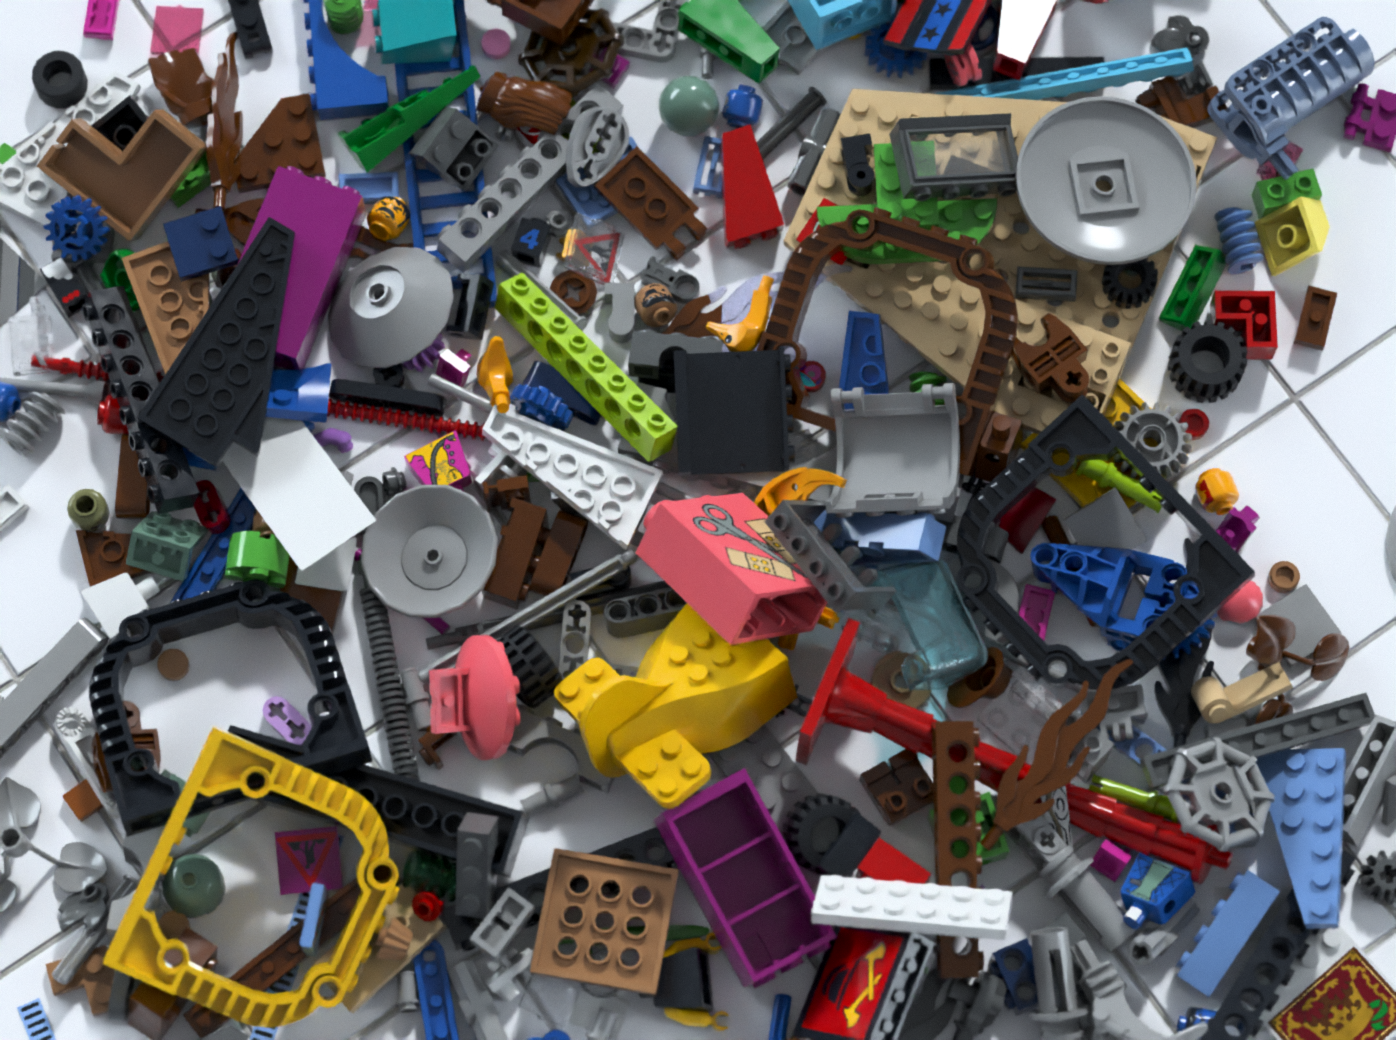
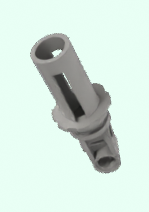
[1004,815,1137,953]
[1029,927,1090,1040]

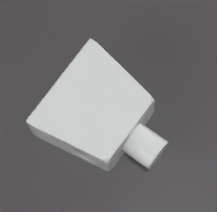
[81,573,161,641]

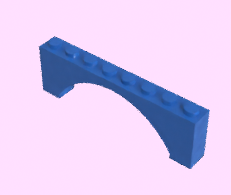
[303,0,390,121]

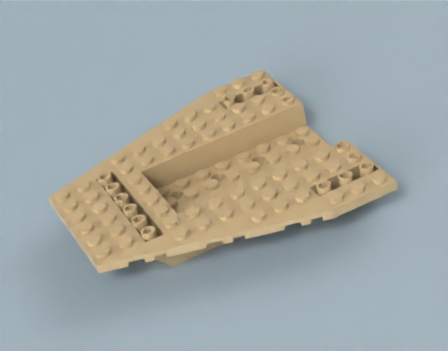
[783,89,1217,434]

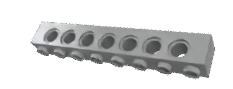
[437,83,624,273]

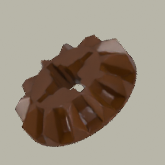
[550,270,597,314]

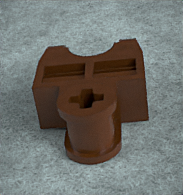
[1011,313,1089,404]
[91,700,161,793]

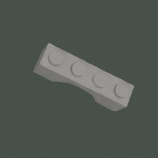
[507,704,615,794]
[106,825,171,945]

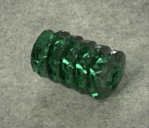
[402,849,457,903]

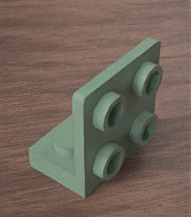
[126,511,208,582]

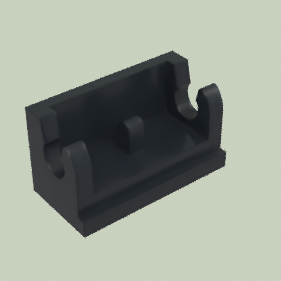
[446,273,494,340]

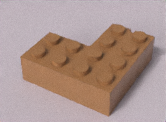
[37,109,206,241]

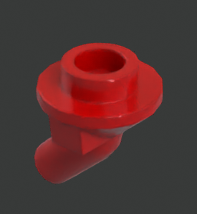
[412,892,444,922]

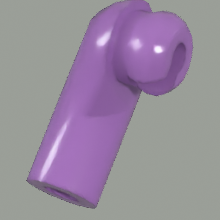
[313,428,353,453]

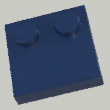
[163,206,239,282]

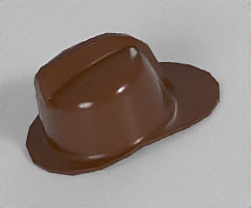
[947,647,1014,708]

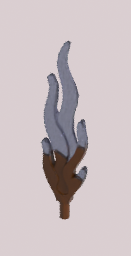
[661,264,853,338]

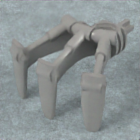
[1070,939,1208,1040]

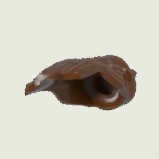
[148,48,214,130]
[476,71,572,135]

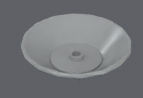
[328,247,454,368]
[361,485,498,618]

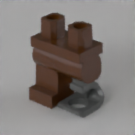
[1135,61,1227,128]

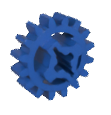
[865,20,927,78]
[43,195,110,262]
[510,384,574,431]

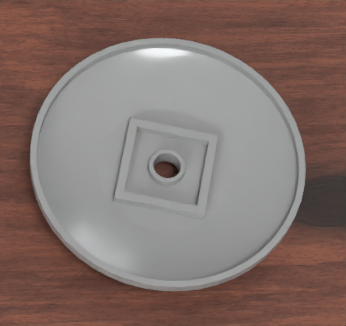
[1015,96,1196,265]

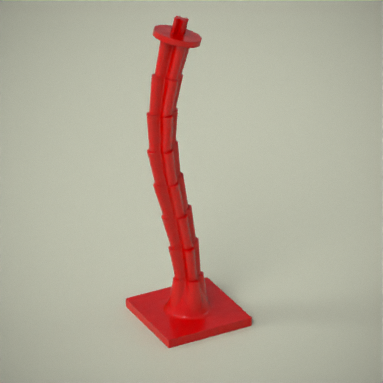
[795,618,1233,885]

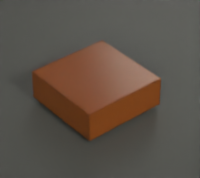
[62,779,104,822]

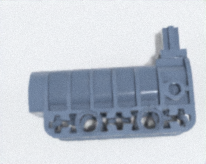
[1208,17,1375,180]

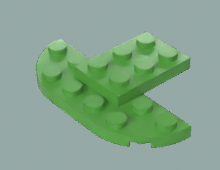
[817,141,997,264]

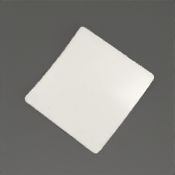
[295,537,357,592]

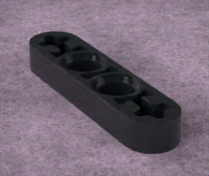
[329,379,447,416]

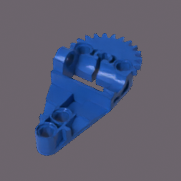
[1030,543,1217,659]

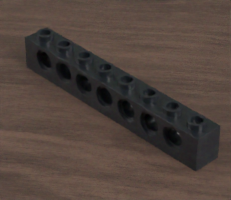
[82,286,199,514]
[442,827,680,952]
[1200,850,1355,1040]

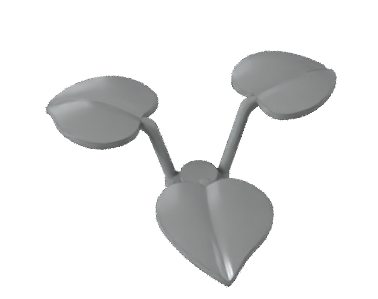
[0,777,108,914]

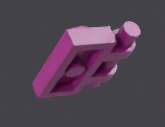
[1343,83,1396,153]

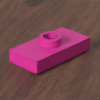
[83,0,120,40]
[1018,584,1055,641]

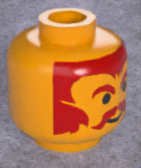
[1195,468,1239,515]

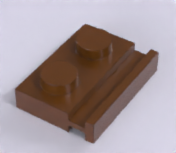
[483,475,531,512]

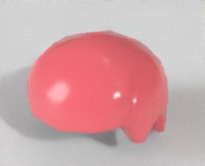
[1217,581,1263,624]

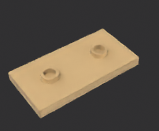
[311,880,447,1014]

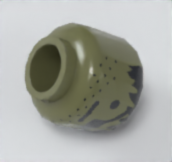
[67,489,110,532]

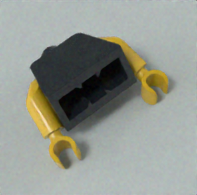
[638,932,729,1031]

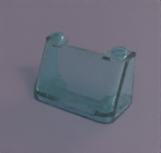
[870,558,988,690]

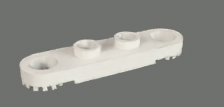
[54,707,120,816]

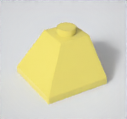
[1255,197,1330,276]

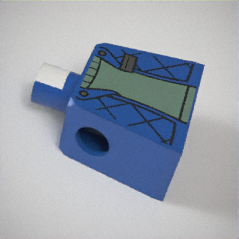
[1120,853,1196,929]

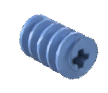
[1214,207,1264,274]

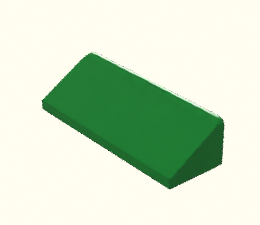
[1158,245,1227,331]

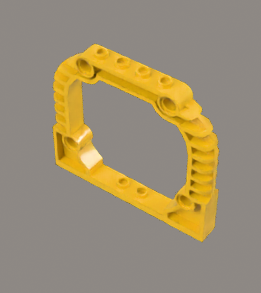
[103,726,399,1028]

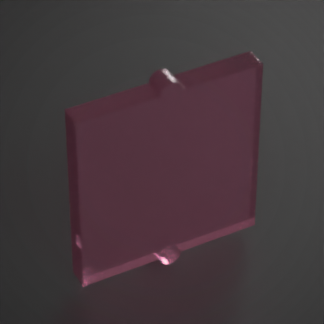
[150,4,204,55]

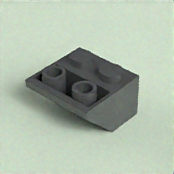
[409,107,499,192]

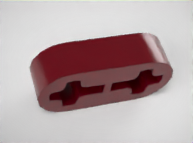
[193,480,231,534]

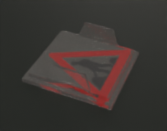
[564,212,625,286]

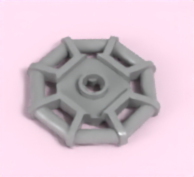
[1163,737,1275,852]

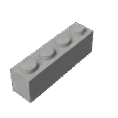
[1343,714,1396,847]

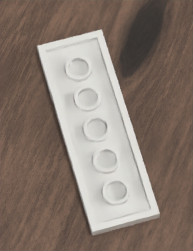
[811,875,1012,940]

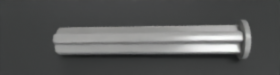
[495,250,588,331]
[52,874,139,985]

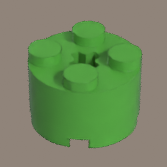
[225,531,290,588]

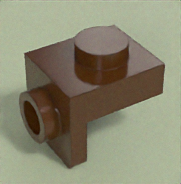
[418,725,457,770]

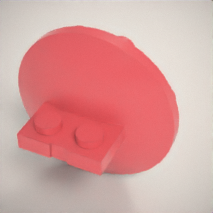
[429,635,520,760]

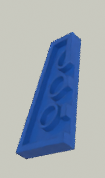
[839,310,889,409]

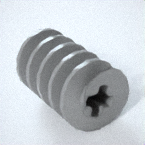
[0,391,65,457]

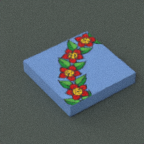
[300,883,329,957]

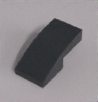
[817,813,882,878]

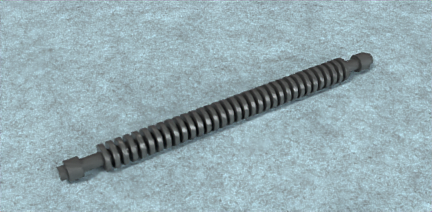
[357,555,433,875]

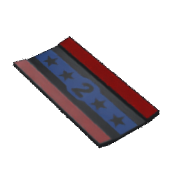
[883,0,992,55]

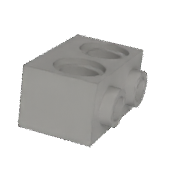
[470,887,535,963]

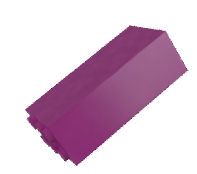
[237,166,366,370]
[653,768,837,989]

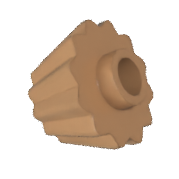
[375,917,413,961]

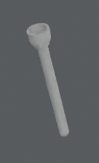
[0,377,109,405]

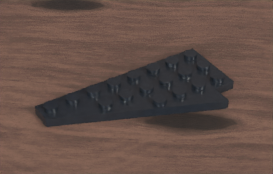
[137,217,296,467]

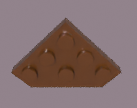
[234,93,326,193]

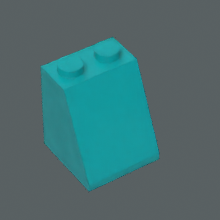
[372,0,456,64]

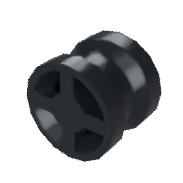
[373,364,405,388]

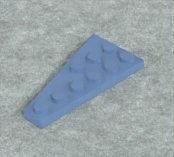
[1256,748,1346,929]

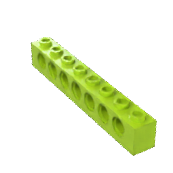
[494,272,678,462]

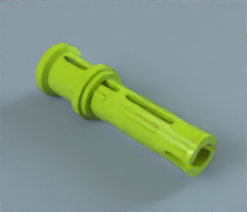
[1075,460,1162,513]
[1088,774,1178,823]

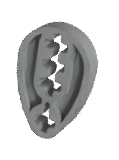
[566,106,629,188]

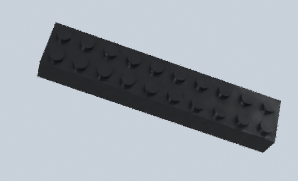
[228,725,529,878]

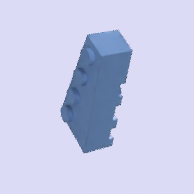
[814,510,946,566]
[1175,870,1280,997]

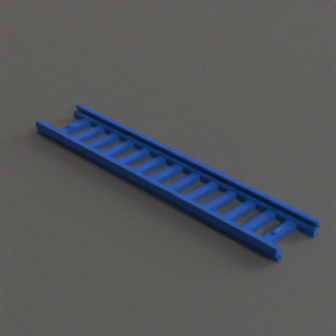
[395,0,497,308]

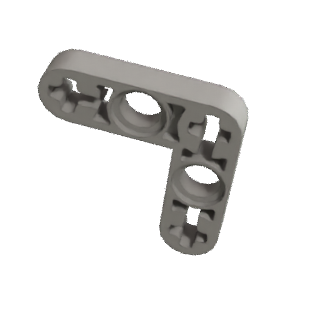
[594,0,688,63]
[558,600,639,679]

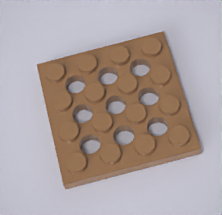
[530,848,679,996]

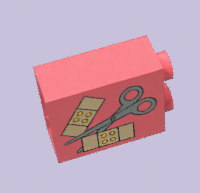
[635,493,827,645]

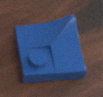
[266,363,331,423]

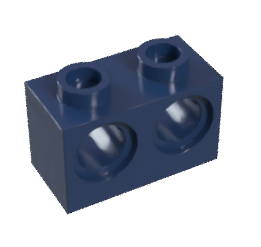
[988,938,1039,1016]

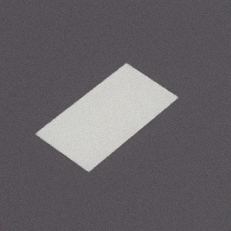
[222,417,376,571]

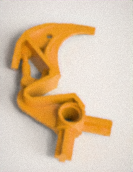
[754,467,847,650]

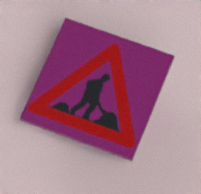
[275,826,343,895]

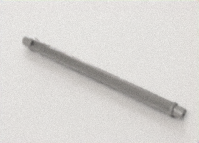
[418,549,637,685]

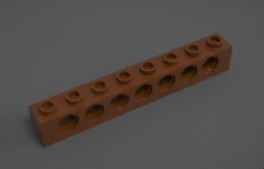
[932,721,984,978]

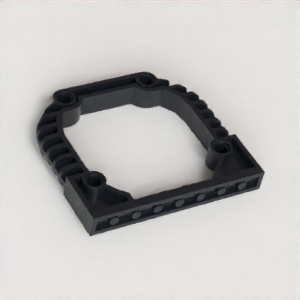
[957,394,1255,690]
[89,579,373,837]

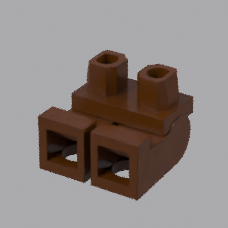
[859,749,933,826]

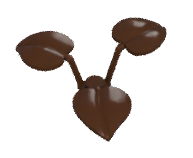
[1246,615,1349,724]

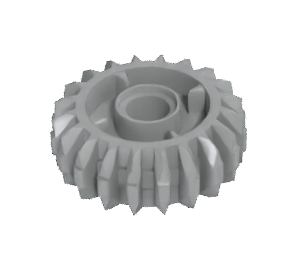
[1113,402,1192,480]

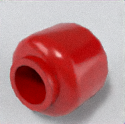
[97,395,129,435]

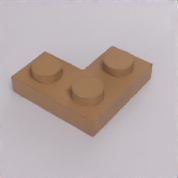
[45,945,115,1016]

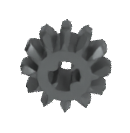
[1359,850,1396,905]

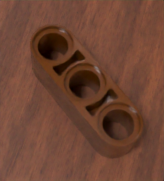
[115,434,155,519]
[530,510,589,596]

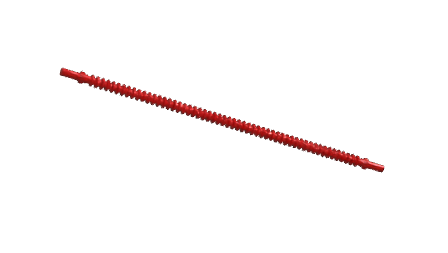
[31,355,595,444]

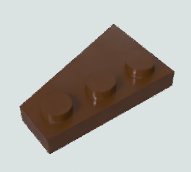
[75,530,153,587]

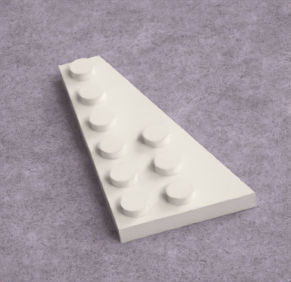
[0,70,141,231]
[482,405,663,551]

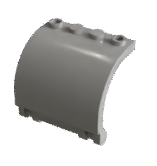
[825,383,960,518]

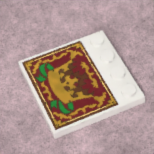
[1241,925,1396,1040]

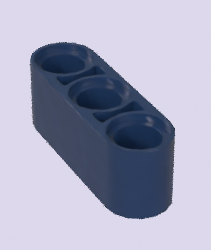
[522,361,602,426]

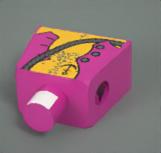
[404,430,472,492]

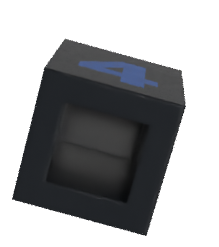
[511,217,552,268]

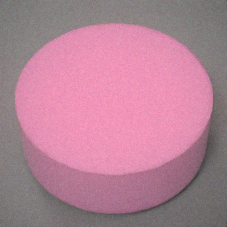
[481,29,511,59]

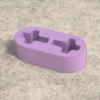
[262,696,312,746]

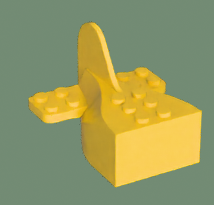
[554,603,798,809]

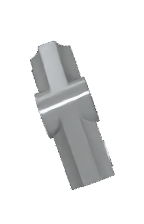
[1128,899,1200,966]

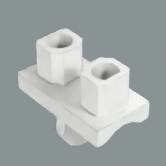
[470,444,523,495]
[483,945,541,1002]

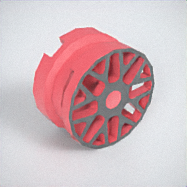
[944,43,982,88]

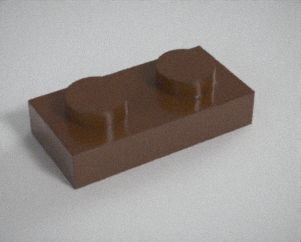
[1293,285,1338,351]

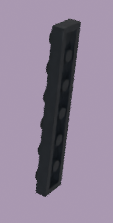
[929,57,1105,90]

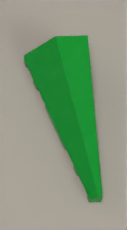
[337,65,481,173]

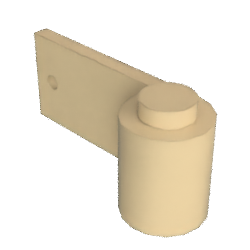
[1191,662,1293,724]

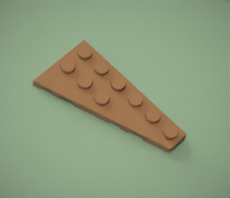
[122,241,210,375]

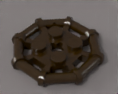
[518,8,624,97]

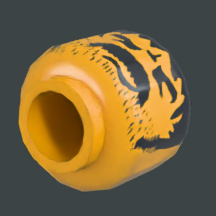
[367,196,411,240]

